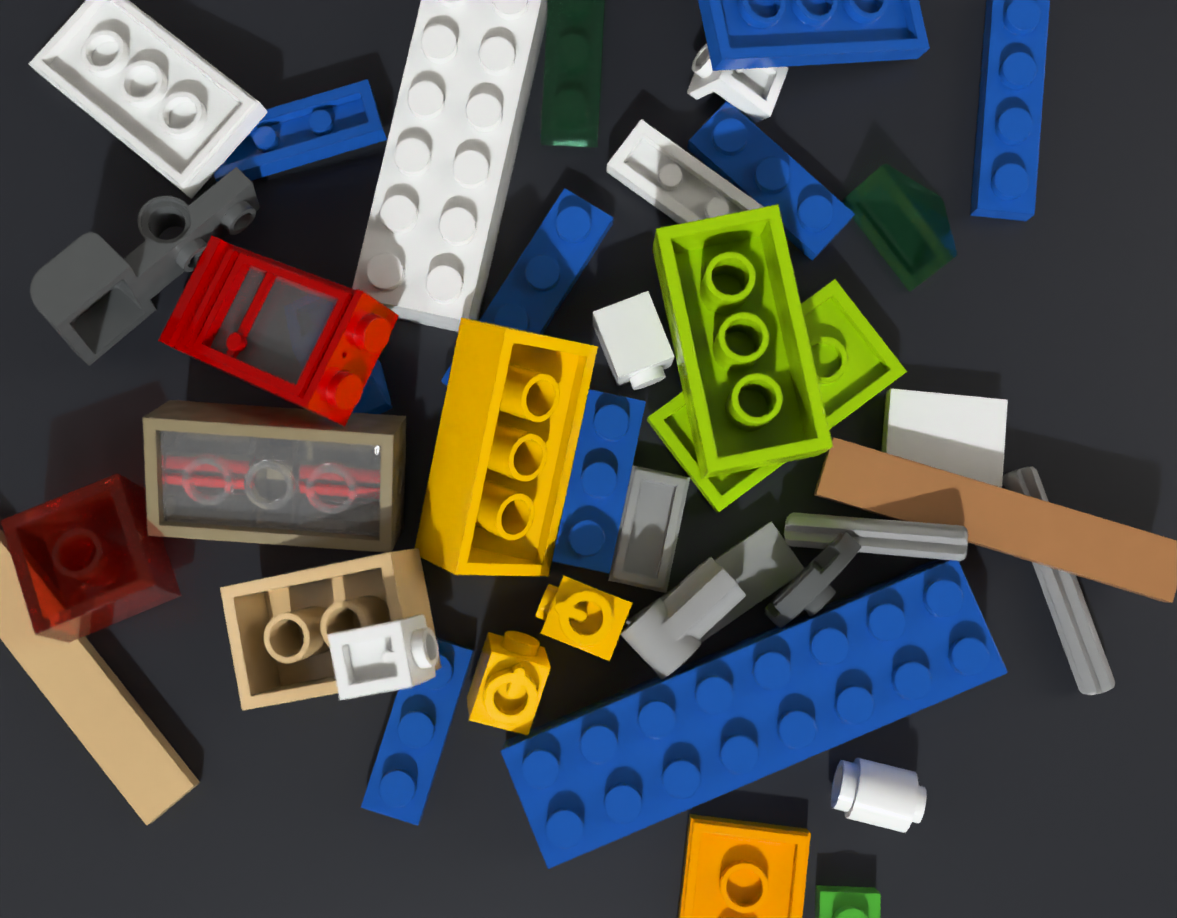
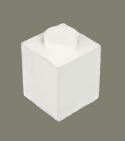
[593,291,675,390]

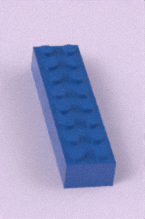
[500,559,1008,869]

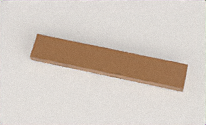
[814,437,1177,603]

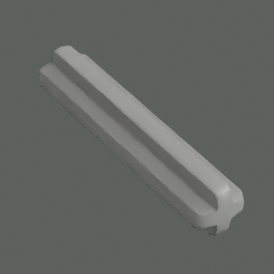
[784,513,968,561]

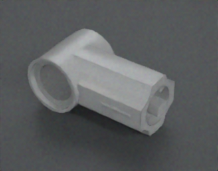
[620,557,746,680]

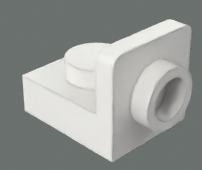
[687,43,789,123]
[328,614,439,700]

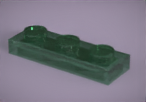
[541,0,605,148]

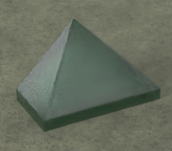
[841,163,958,292]

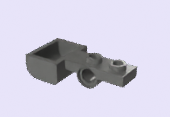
[30,167,260,366]

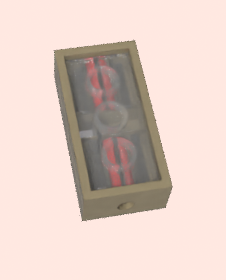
[143,400,407,553]

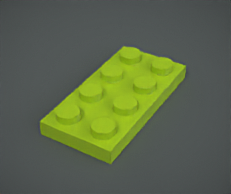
[647,279,907,513]

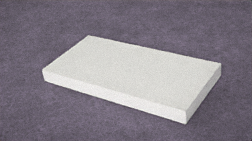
[29,0,268,199]

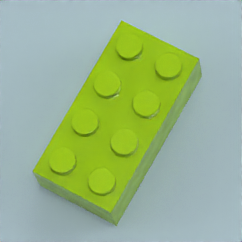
[653,204,833,479]

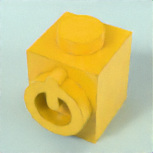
[535,576,632,661]
[467,631,551,735]

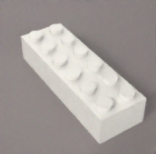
[352,0,548,332]

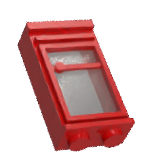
[158,235,399,427]

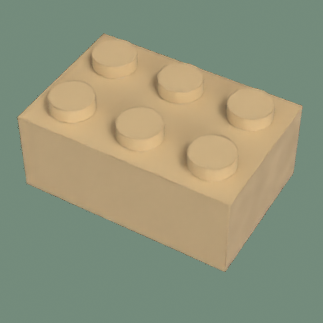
[220,548,442,711]

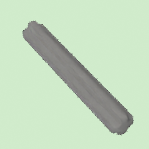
[1002,466,1115,695]

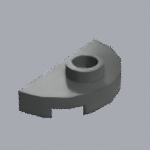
[764,532,862,628]

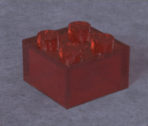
[1,473,182,643]

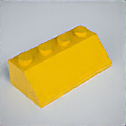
[414,317,598,576]

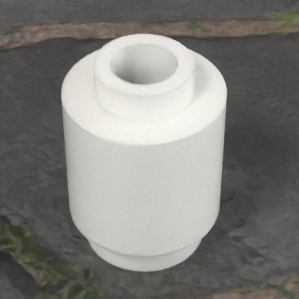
[831,758,927,833]

